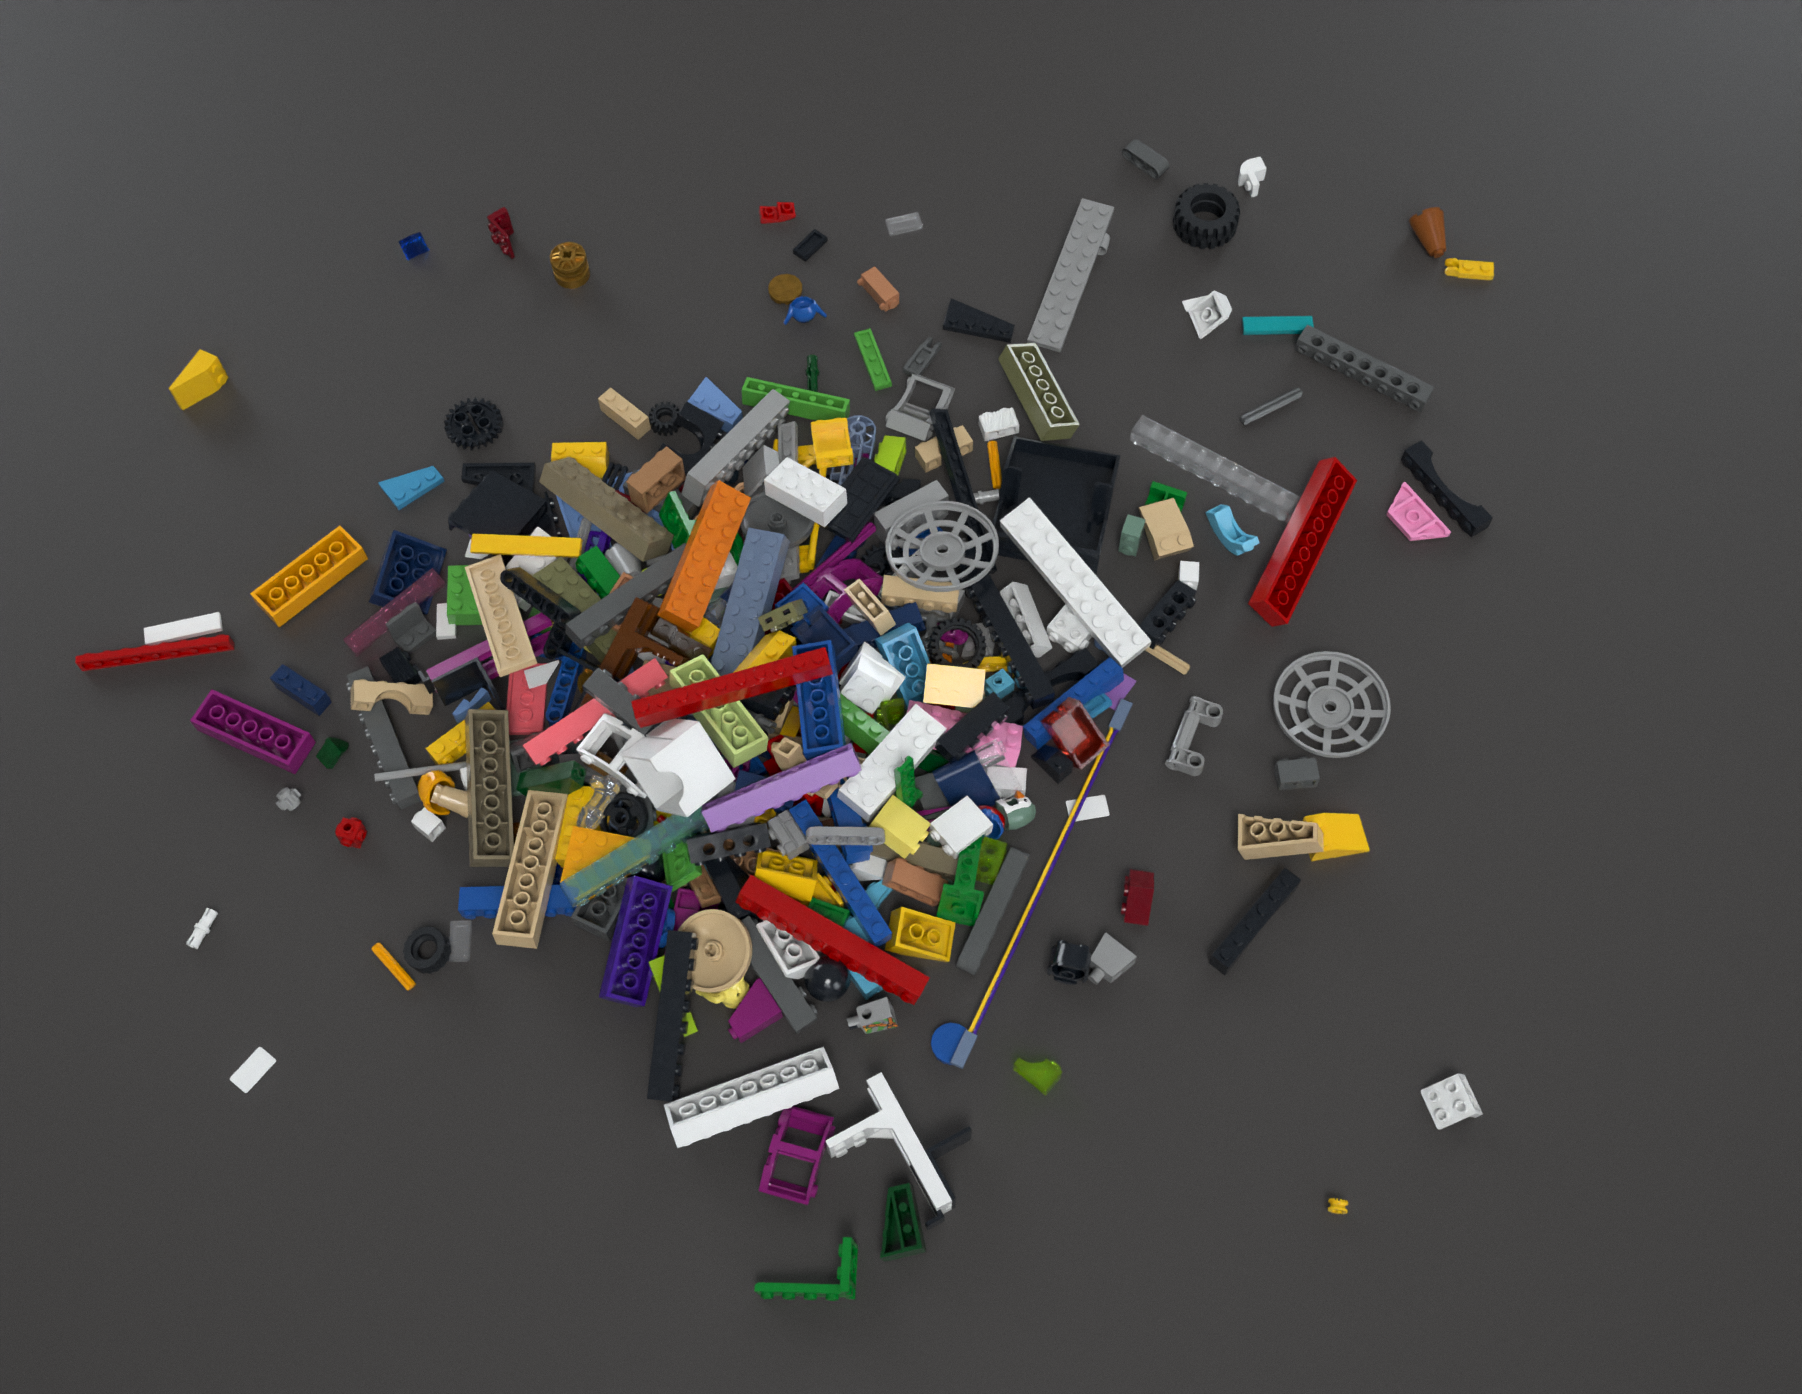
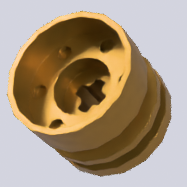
[550,242,590,289]

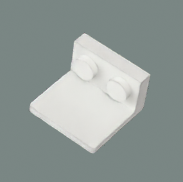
[1421,1074,1483,1130]

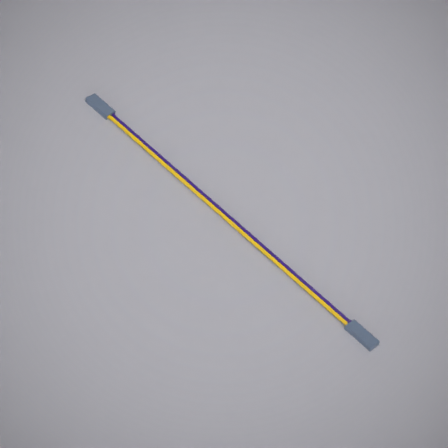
[950,699,1133,1069]

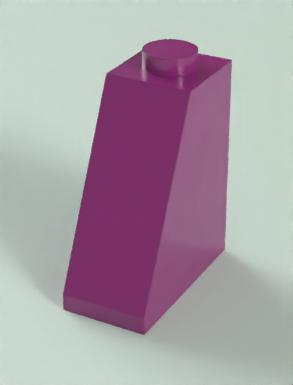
[728,978,783,1044]

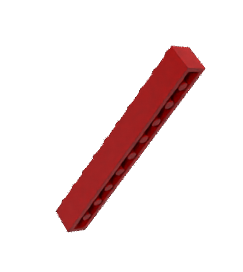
[631,647,833,728]
[735,875,930,1005]

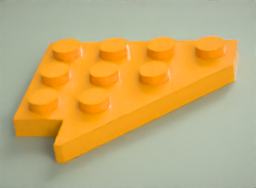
[560,826,653,906]

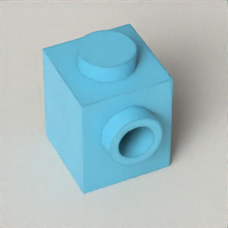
[984,668,1015,699]

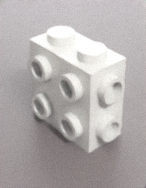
[1046,604,1094,653]

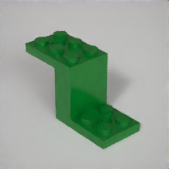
[659,491,744,566]

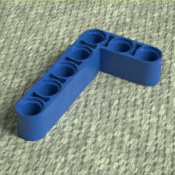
[531,634,587,726]

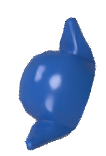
[783,296,827,325]

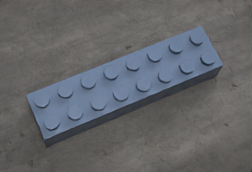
[711,528,790,676]

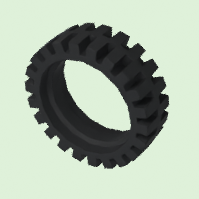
[928,618,987,668]

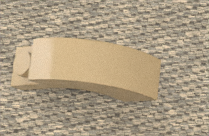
[772,737,838,800]

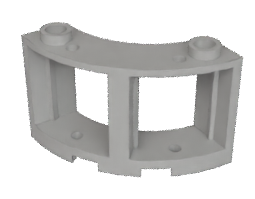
[885,374,955,441]

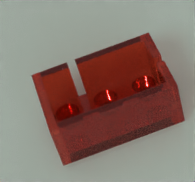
[1040,697,1109,770]

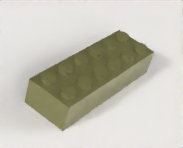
[998,343,1080,441]
[532,556,617,664]

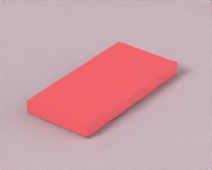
[506,663,548,735]

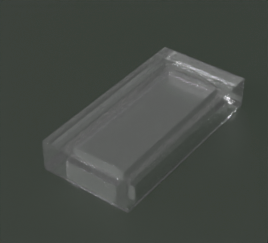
[885,212,922,236]
[449,920,472,962]

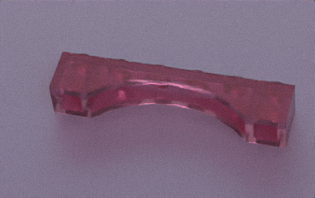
[343,568,445,657]

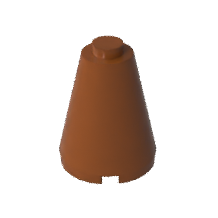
[1409,207,1446,258]

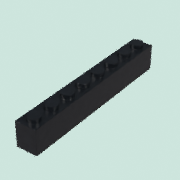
[647,930,699,1102]

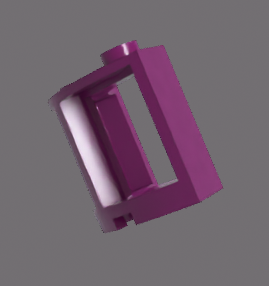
[808,559,884,624]
[759,1106,836,1205]

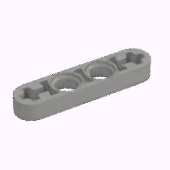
[806,826,885,845]

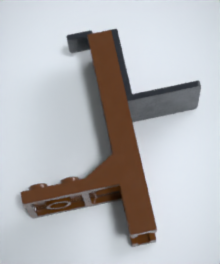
[559,597,691,712]

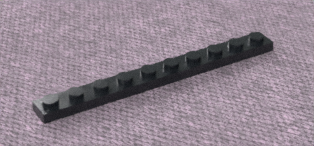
[929,408,997,574]

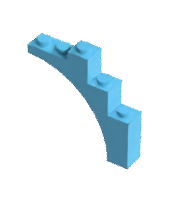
[844,880,893,1000]

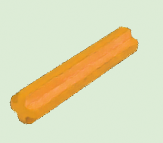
[987,440,1002,489]
[371,942,416,991]

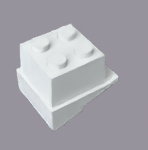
[839,642,905,714]

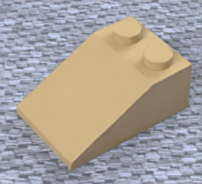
[1138,498,1194,560]

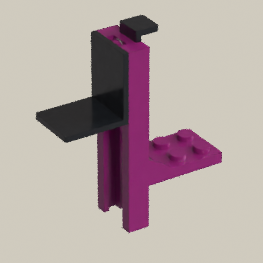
[418,613,553,710]

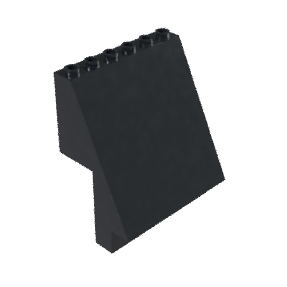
[986,436,1121,574]

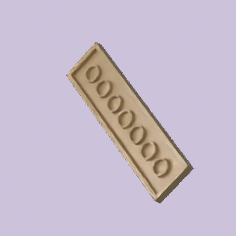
[465,554,538,677]

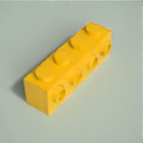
[426,702,496,765]

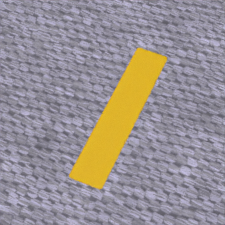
[780,706,800,737]

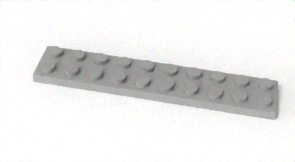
[1027,198,1114,353]

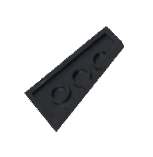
[943,298,1015,343]

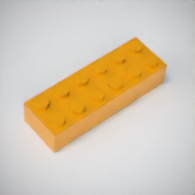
[250,525,368,627]

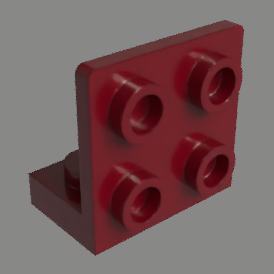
[487,207,515,259]

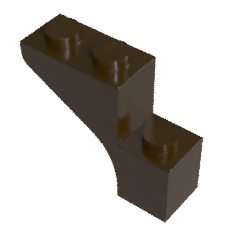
[650,616,712,660]

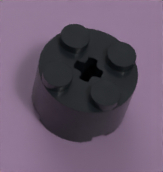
[1047,940,1091,985]

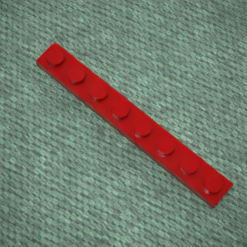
[75,634,234,671]

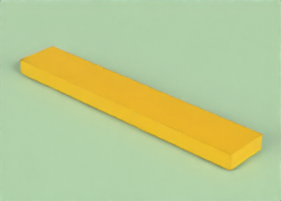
[470,534,583,558]

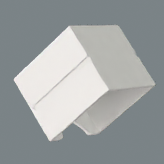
[621,719,736,817]

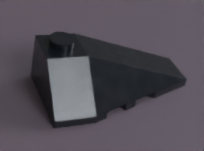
[704,848,756,920]

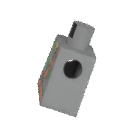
[847,997,898,1034]

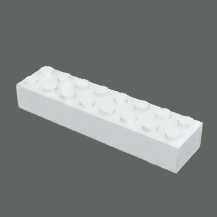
[664,1047,839,1148]

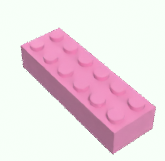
[906,700,1023,767]

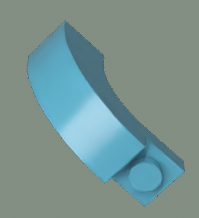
[1206,504,1260,556]

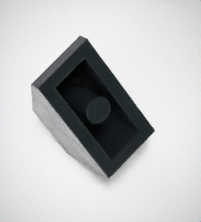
[1031,745,1073,784]

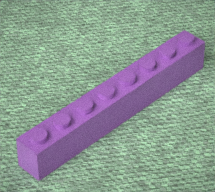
[701,743,862,833]

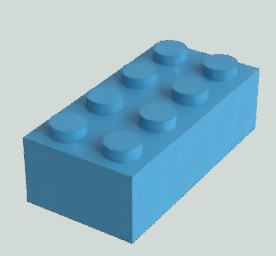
[875,623,930,710]

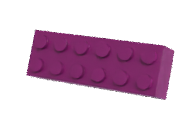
[190,689,316,774]

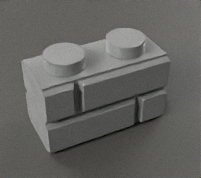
[767,810,810,860]

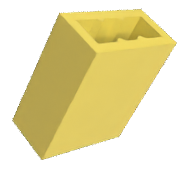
[868,795,930,859]

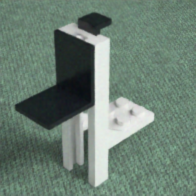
[826,1072,972,1230]

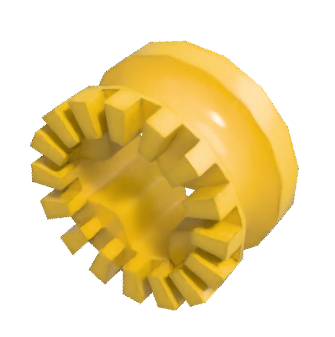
[1328,1198,1348,1214]

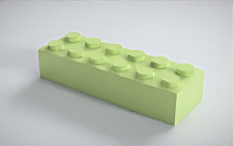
[669,654,768,768]

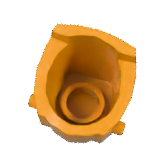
[417,770,455,815]

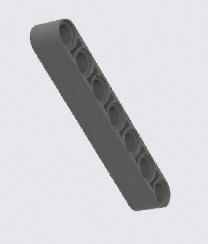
[956,847,1030,975]

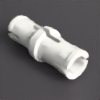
[186,908,218,950]

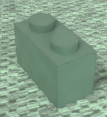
[1118,514,1146,556]

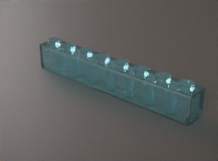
[560,806,709,907]

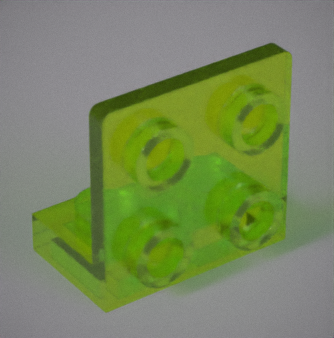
[876,698,904,732]

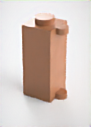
[857,266,899,312]

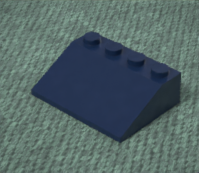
[368,530,447,615]

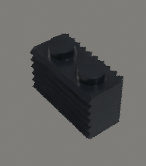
[379,647,421,685]

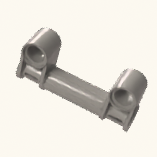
[1165,696,1223,776]

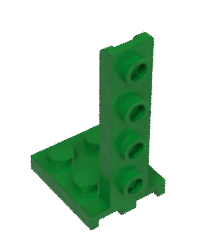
[879,756,923,811]
[936,835,984,927]
[754,1237,858,1301]

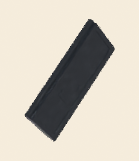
[818,457,900,543]

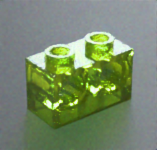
[976,836,1007,885]

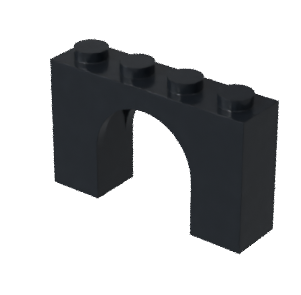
[658,401,724,483]
[739,685,797,721]

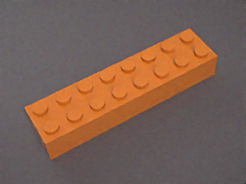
[657,480,751,633]

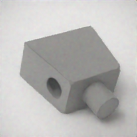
[1088,933,1137,985]

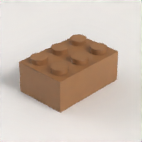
[626,446,686,514]

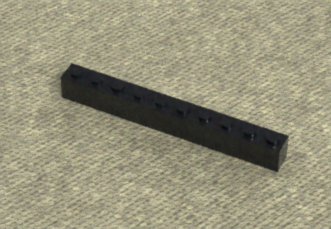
[954,547,1055,710]

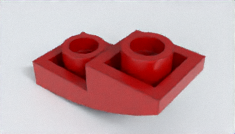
[759,202,796,224]

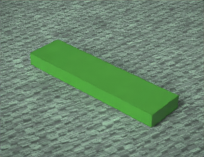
[854,328,892,391]

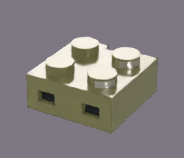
[758,599,808,633]

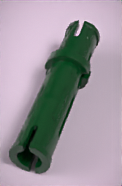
[805,354,819,392]

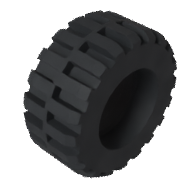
[1173,183,1240,250]

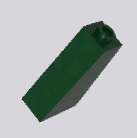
[516,760,587,797]

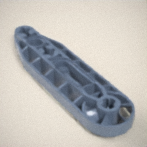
[830,415,876,536]

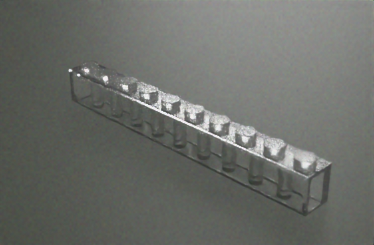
[1130,415,1301,523]

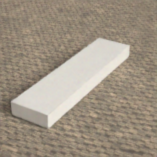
[144,612,223,646]

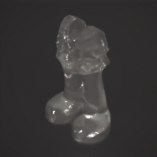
[577,775,622,829]

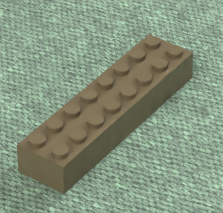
[539,457,674,562]
[465,709,514,867]

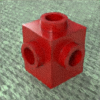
[335,817,367,849]

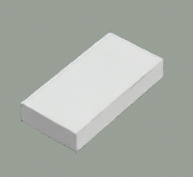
[436,603,457,640]

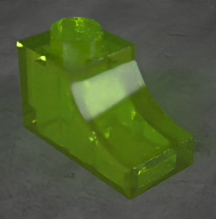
[1013,1058,1062,1096]

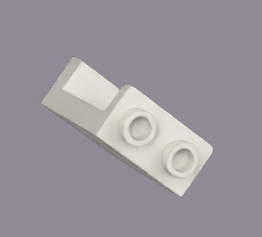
[929,796,993,859]

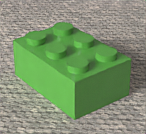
[447,565,483,625]

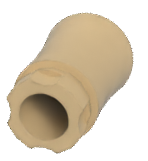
[430,784,468,818]

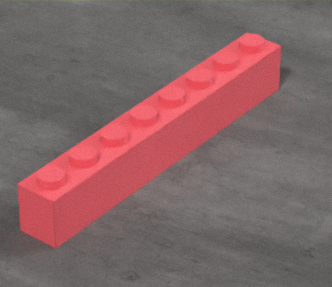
[522,658,668,766]

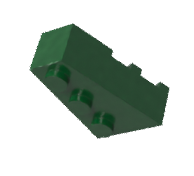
[880,1183,927,1262]

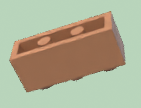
[882,858,948,907]

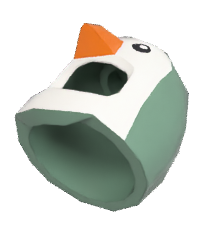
[995,790,1036,831]

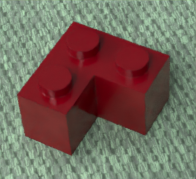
[1121,869,1154,926]

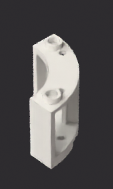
[576,713,647,798]

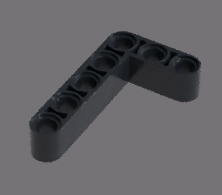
[500,567,581,660]

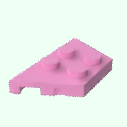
[1386,482,1451,541]

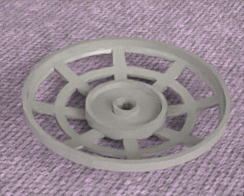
[886,501,999,592]
[1273,651,1391,758]

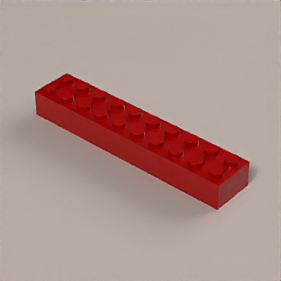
[1248,457,1357,627]

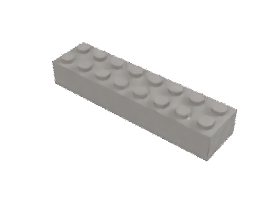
[681,389,790,507]

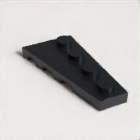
[461,463,536,493]

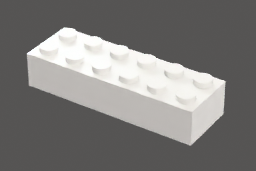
[837,704,947,822]

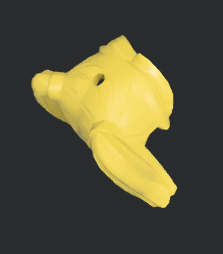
[695,975,750,1009]

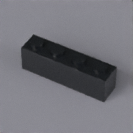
[935,692,1009,764]

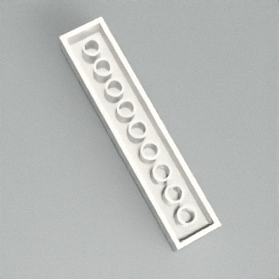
[1000,497,1151,668]

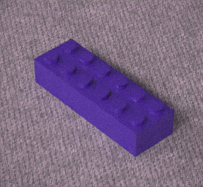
[598,876,673,1007]

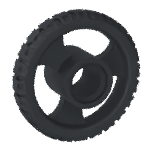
[599,793,649,838]

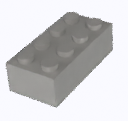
[874,480,949,546]

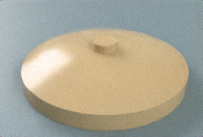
[678,909,752,993]

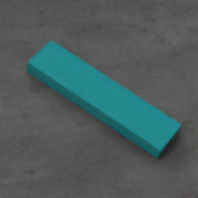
[1242,316,1314,335]

